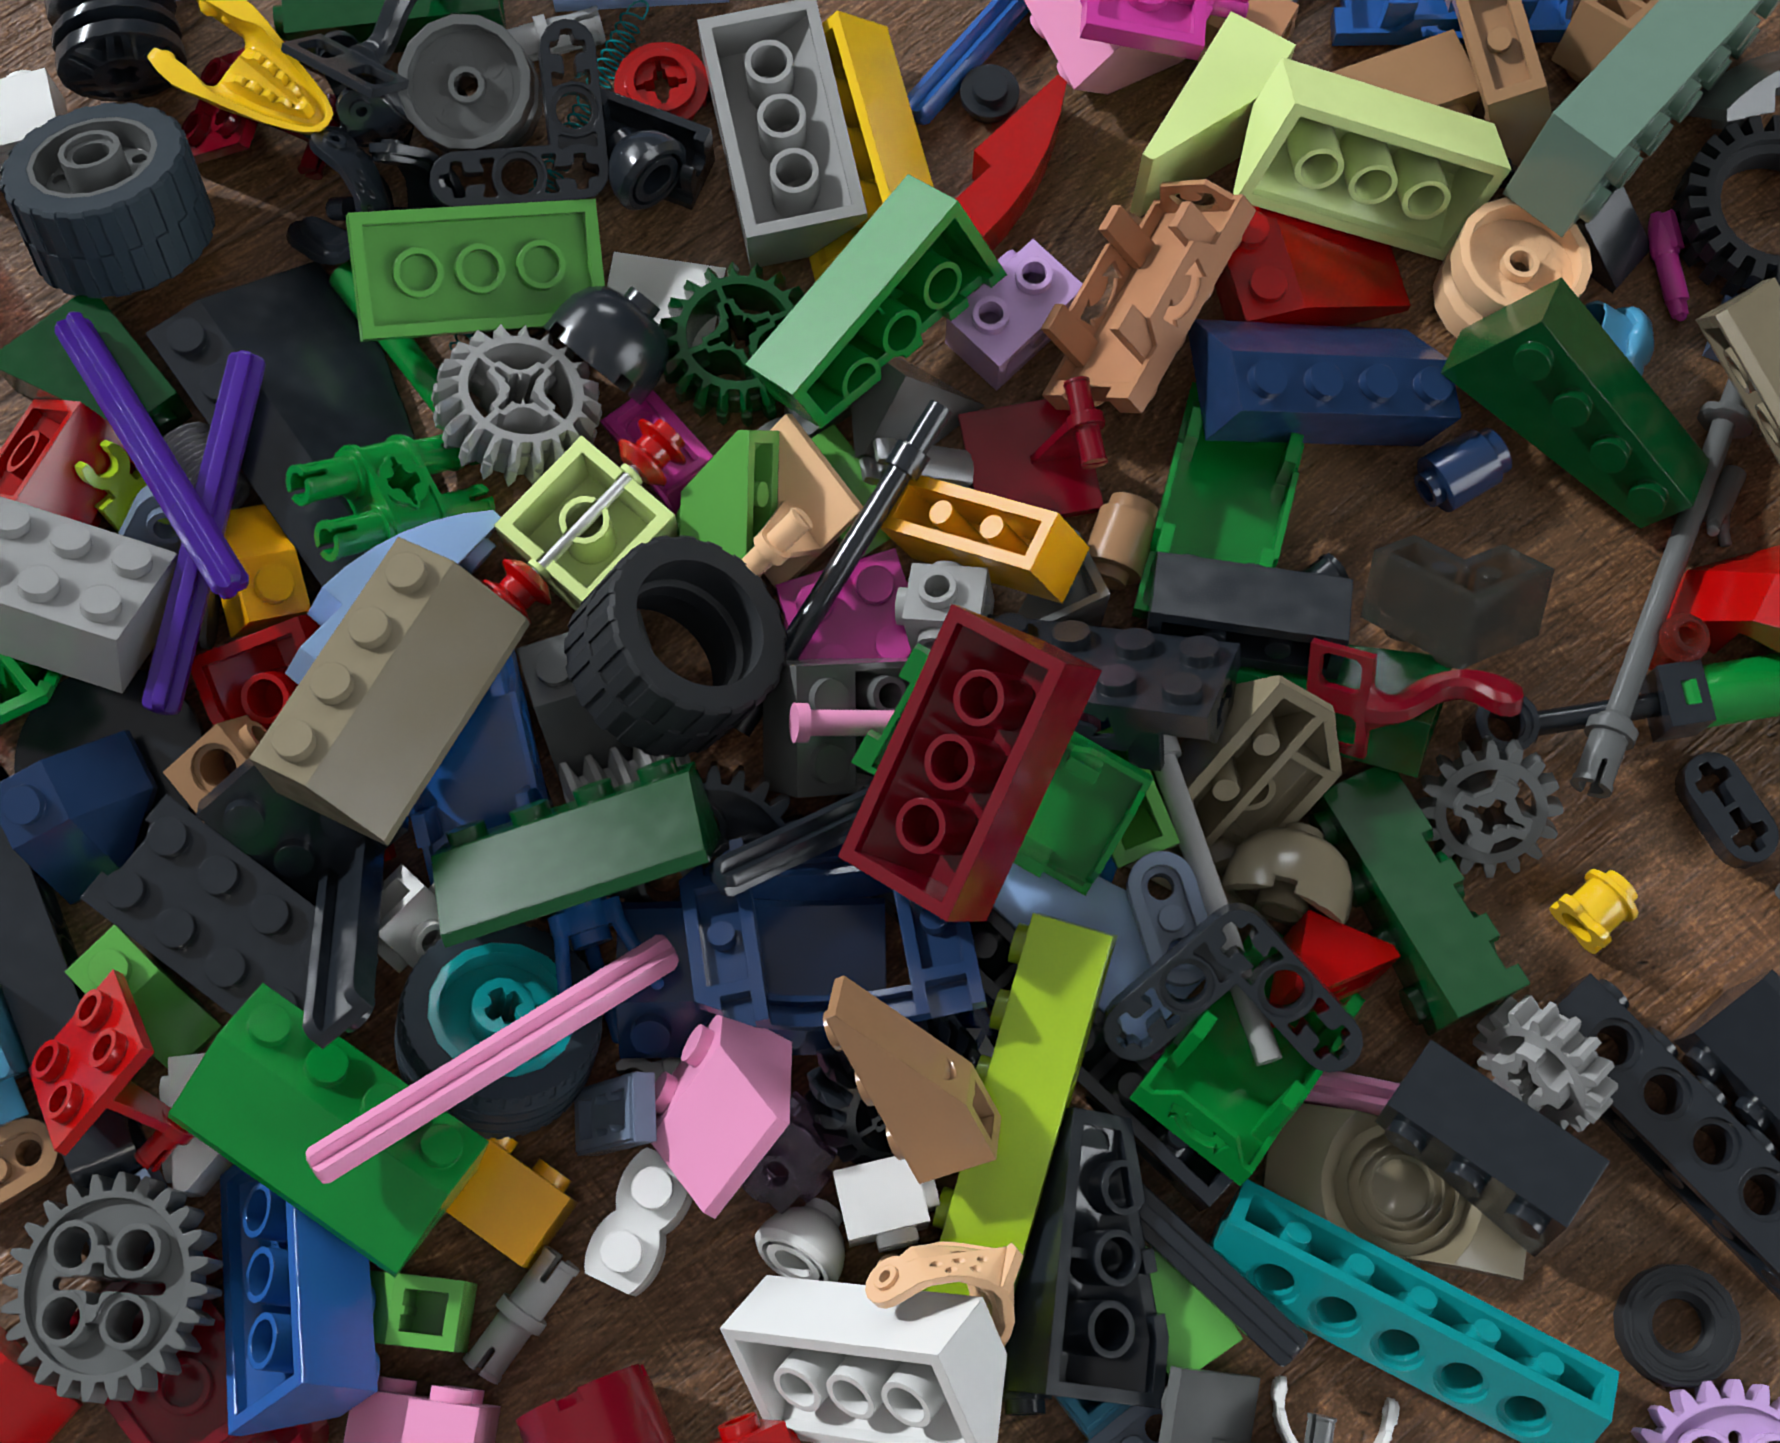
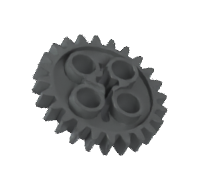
[1,1172,223,1404]

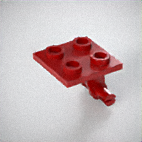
[28,969,195,1172]

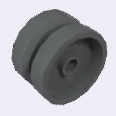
[398,14,543,163]

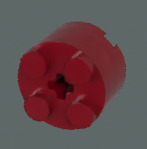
[515,1364,676,1443]

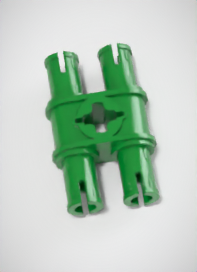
[286,433,495,562]

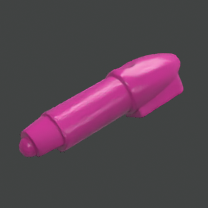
[1648,209,1690,322]

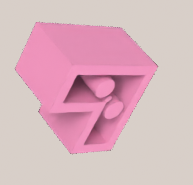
[343,1376,501,1443]

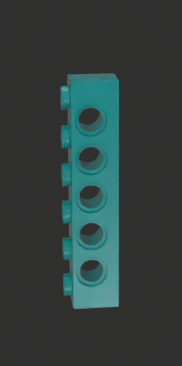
[1209,1179,1620,1443]

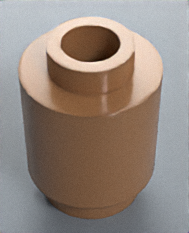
[1087,492,1158,590]

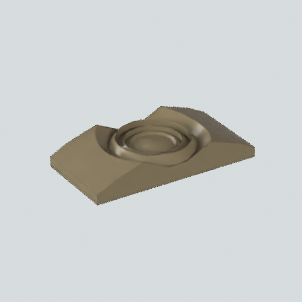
[1261,1103,1526,1281]

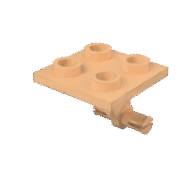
[741,414,863,589]

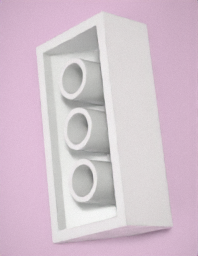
[720,1275,1007,1443]

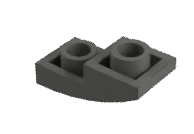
[1687,50,1780,129]

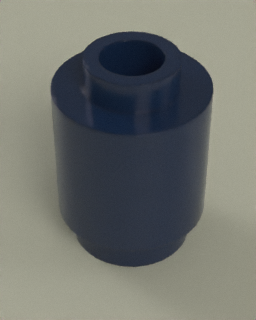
[1414,427,1512,512]

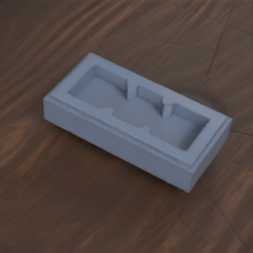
[574,1072,657,1156]

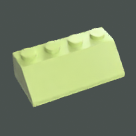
[1233,57,1512,260]

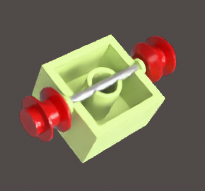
[482,418,686,626]

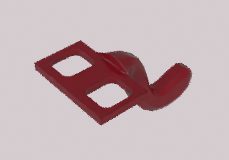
[1306,638,1524,760]

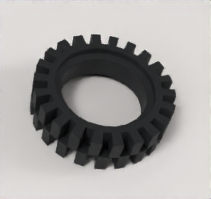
[1672,115,1780,298]

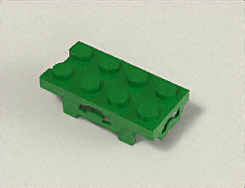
[1131,382,1305,620]
[851,643,1154,896]
[1129,932,1366,1186]

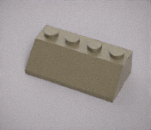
[1695,277,1780,465]
[249,537,530,846]

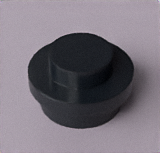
[960,64,1019,124]

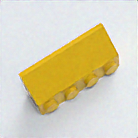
[809,10,934,282]

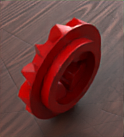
[614,42,709,122]

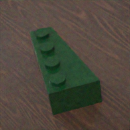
[1441,277,1710,529]
[1309,766,1531,1036]

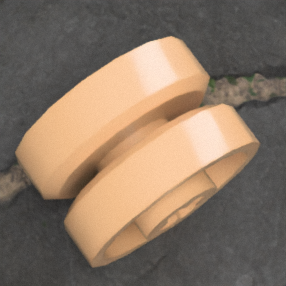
[1433,197,1592,338]

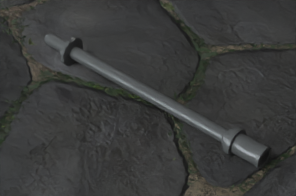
[1570,377,1755,798]

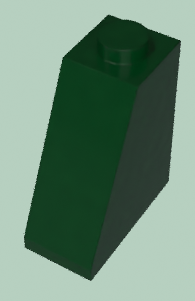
[0,295,193,437]

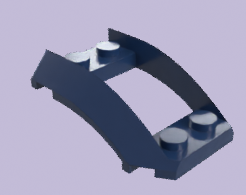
[679,838,987,1031]

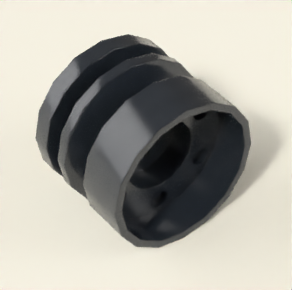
[44,0,187,101]

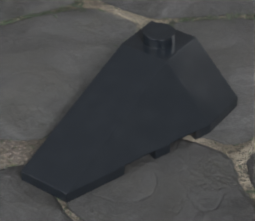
[1003,1107,1169,1409]

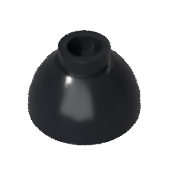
[606,127,686,210]

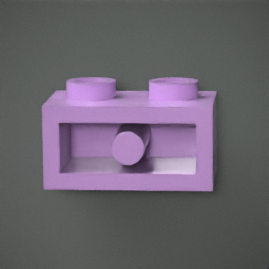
[945,239,1083,391]

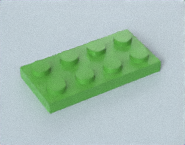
[346,199,605,342]

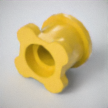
[1549,869,1638,954]

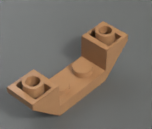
[1445,0,1552,167]

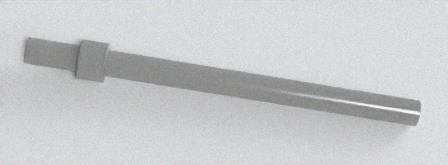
[1153,735,1282,1066]

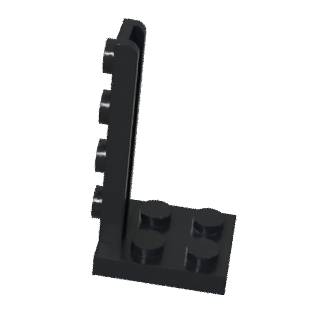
[196,758,409,1049]

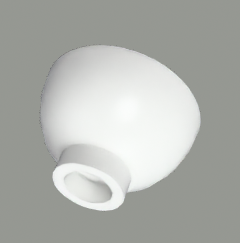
[755,1198,845,1282]

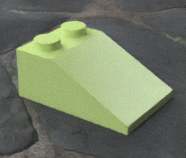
[1130,11,1296,217]

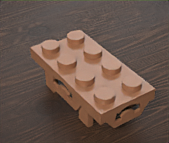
[1041,179,1256,413]

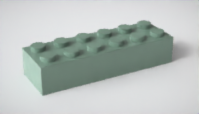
[1502,0,1780,237]

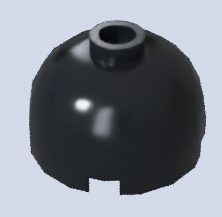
[544,286,669,405]

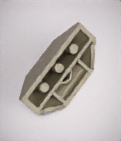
[1126,675,1342,891]

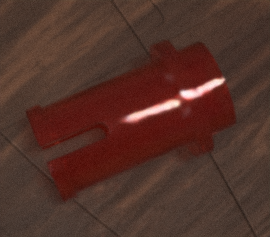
[1649,613,1710,671]

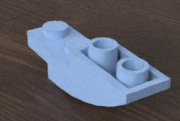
[285,510,501,685]

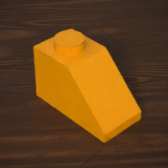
[221,504,311,638]

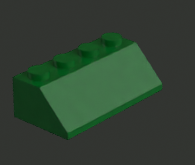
[168,983,489,1278]

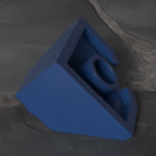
[0,730,158,905]

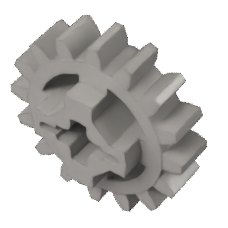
[1473,995,1618,1132]

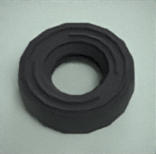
[1613,1264,1741,1388]

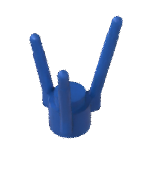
[547,896,664,1044]

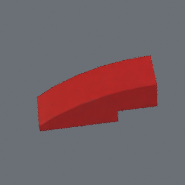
[955,74,1067,251]

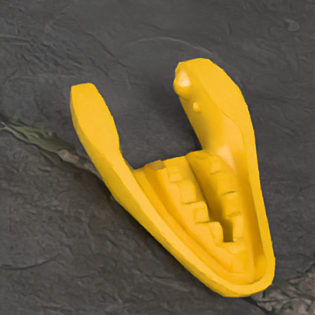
[147,0,333,135]

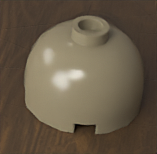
[1220,822,1354,930]

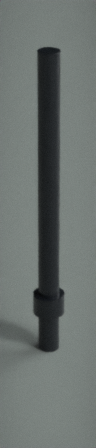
[734,399,952,737]

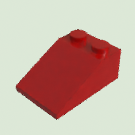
[1215,205,1411,326]

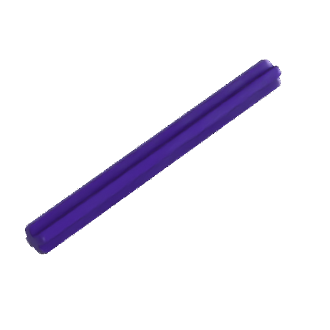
[55,311,249,599]
[142,350,266,716]

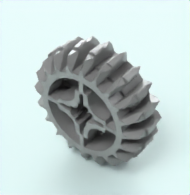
[431,324,602,487]

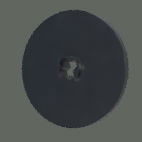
[14,670,205,849]

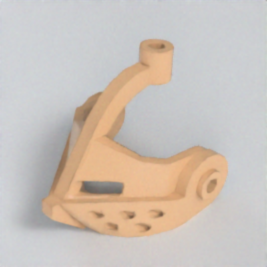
[865,1242,1024,1347]

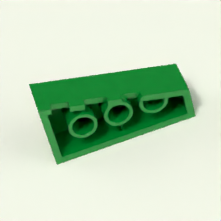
[745,174,1007,429]

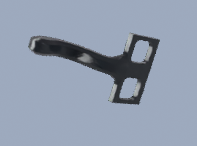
[281,0,418,99]

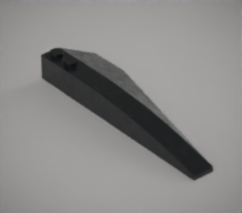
[146,261,554,808]

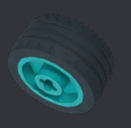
[394,923,602,1140]

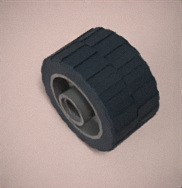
[0,102,215,298]

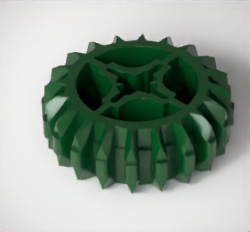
[659,261,804,427]

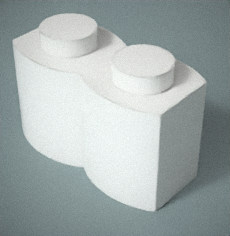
[584,1147,693,1297]

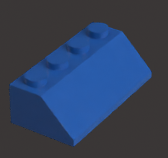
[220,1165,380,1436]

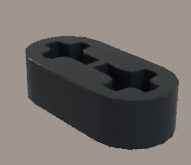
[1675,752,1779,869]

